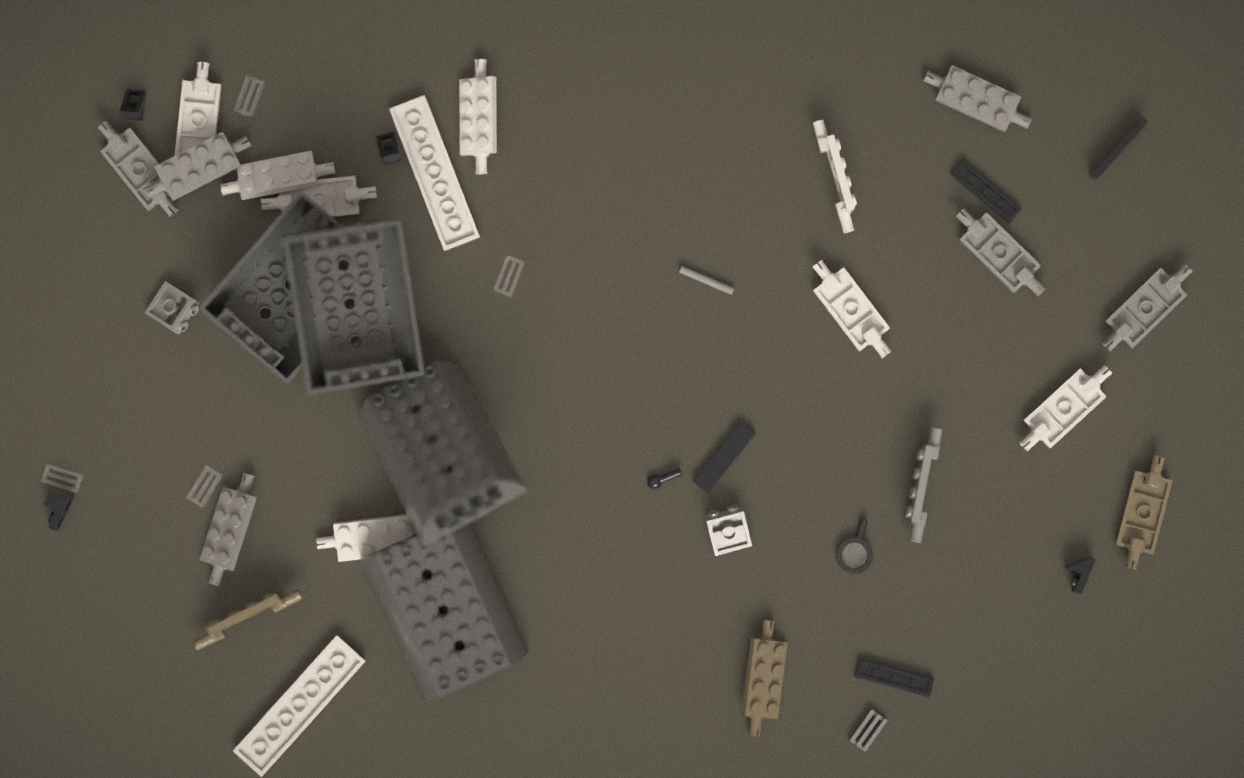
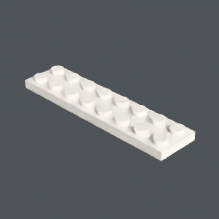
[389,95,480,251]
[233,635,366,777]

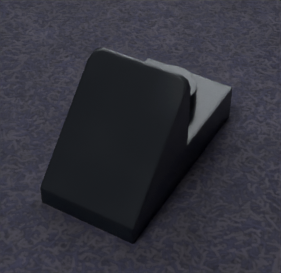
[119,89,146,120]
[376,132,402,165]
[42,494,74,531]
[1065,557,1096,595]

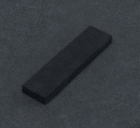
[1089,117,1148,180]
[951,160,1022,224]
[693,422,756,493]
[855,659,935,698]

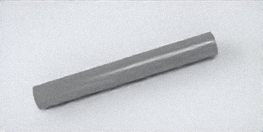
[679,266,735,295]

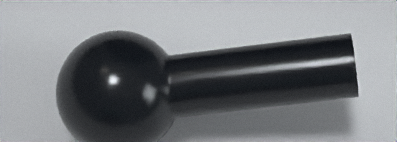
[647,468,682,490]

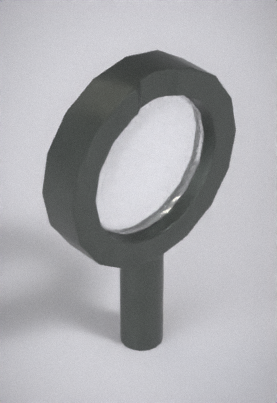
[836,518,873,574]

